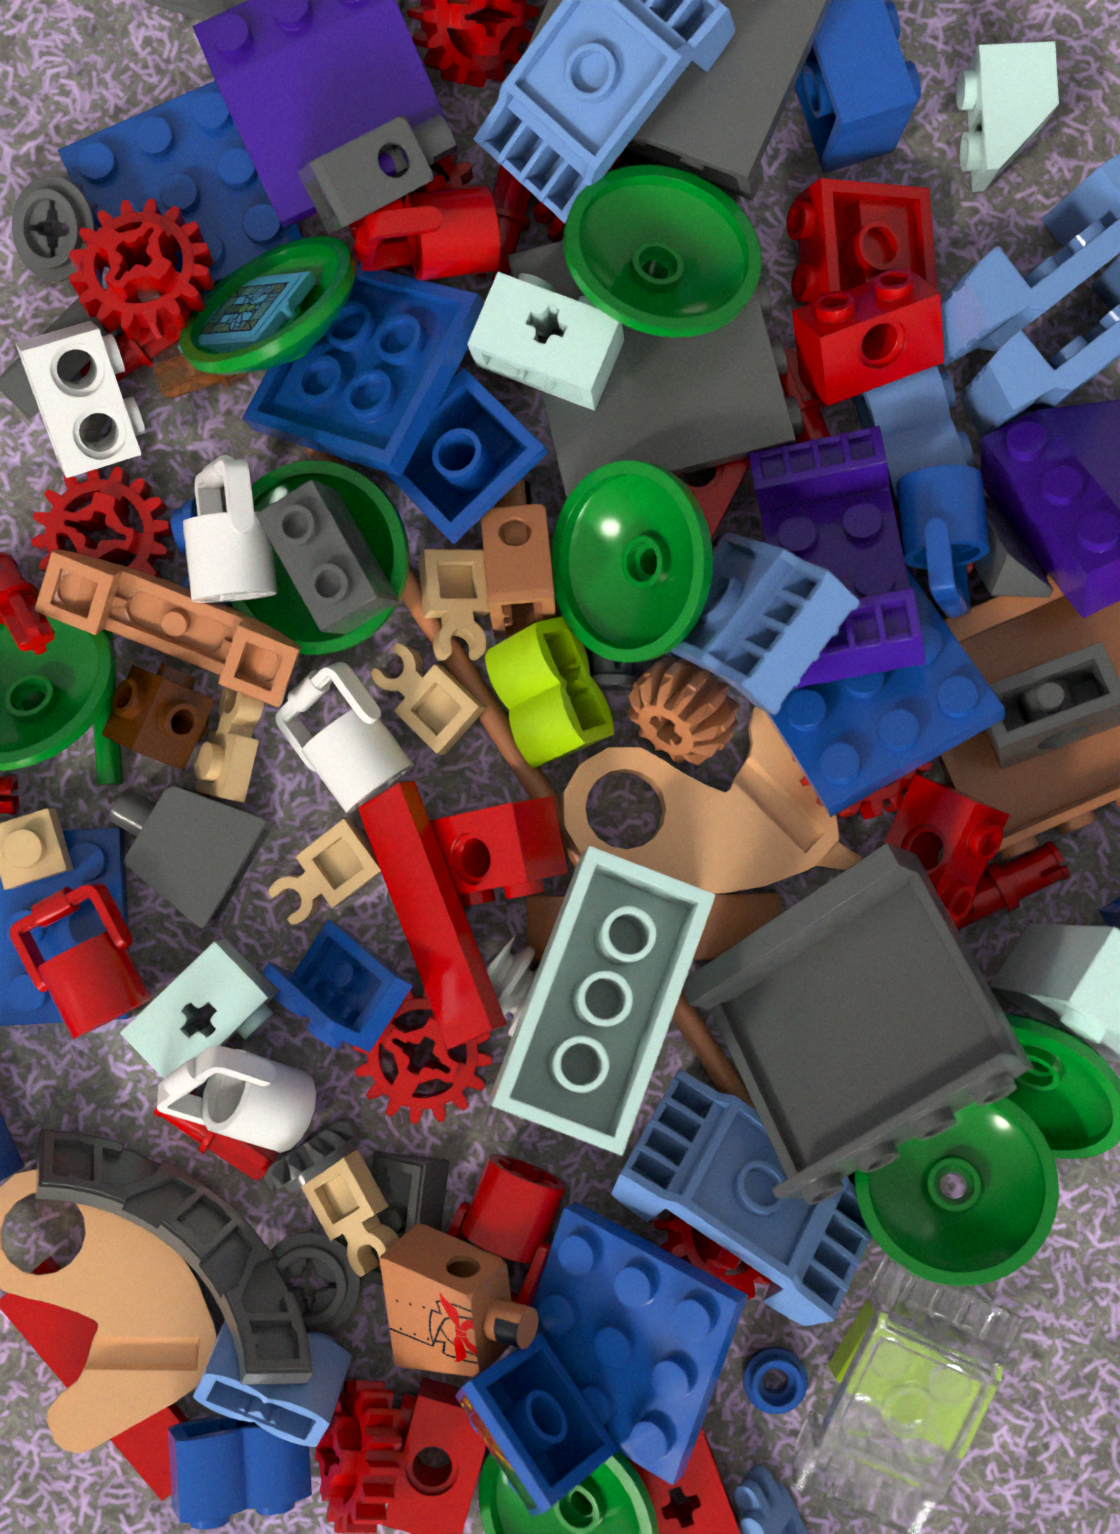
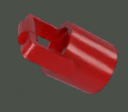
[353,184,500,281]
[10,882,152,1040]
[447,1154,567,1307]

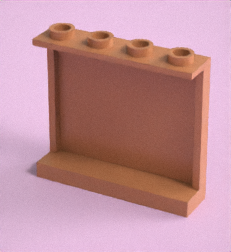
[937,575,1120,860]

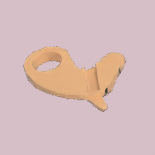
[561,706,862,894]

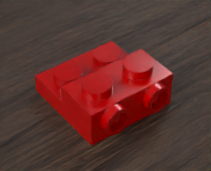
[786,178,938,306]

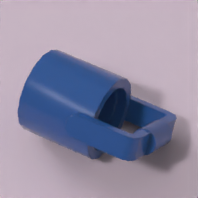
[896,464,990,618]

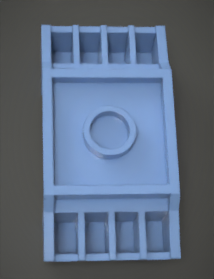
[473,0,736,224]
[939,153,1120,368]
[959,255,1120,438]
[665,532,860,715]
[611,1069,872,1326]

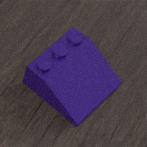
[192,0,458,228]
[981,399,1120,619]

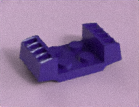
[749,426,925,689]

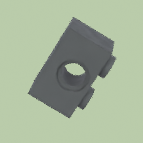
[256,479,400,635]
[985,642,1120,769]

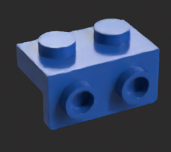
[262,919,413,1052]

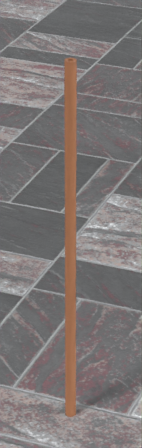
[303,446,756,1109]

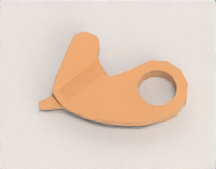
[0,1169,217,1454]

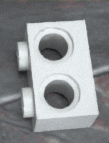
[15,320,146,478]

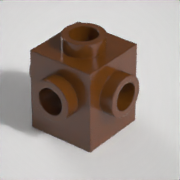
[101,663,215,771]

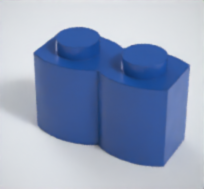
[168,1415,312,1530]

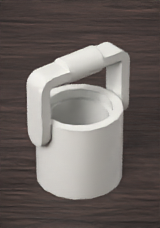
[183,455,278,603]
[275,662,414,814]
[157,1046,316,1152]

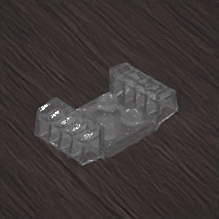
[792,1254,1022,1534]

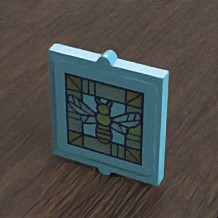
[178,271,317,354]

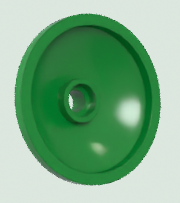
[563,165,762,337]
[179,236,357,375]
[231,460,409,655]
[551,460,713,662]
[0,616,116,771]
[1004,1013,1120,1159]
[855,1097,1059,1286]
[479,1451,659,1534]

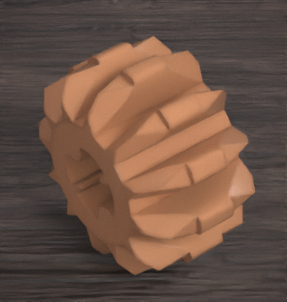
[627,655,740,766]

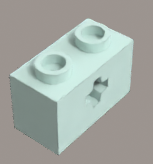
[467,272,624,411]
[120,938,277,1079]

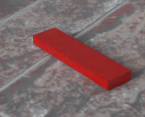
[358,781,507,1050]
[0,1256,189,1501]

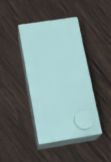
[487,846,716,1156]
[989,923,1120,1063]

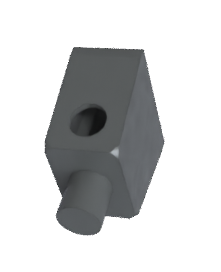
[298,114,457,234]
[109,784,276,929]

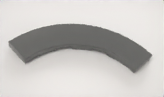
[36,1129,313,1385]

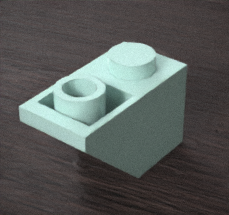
[956,41,1059,192]

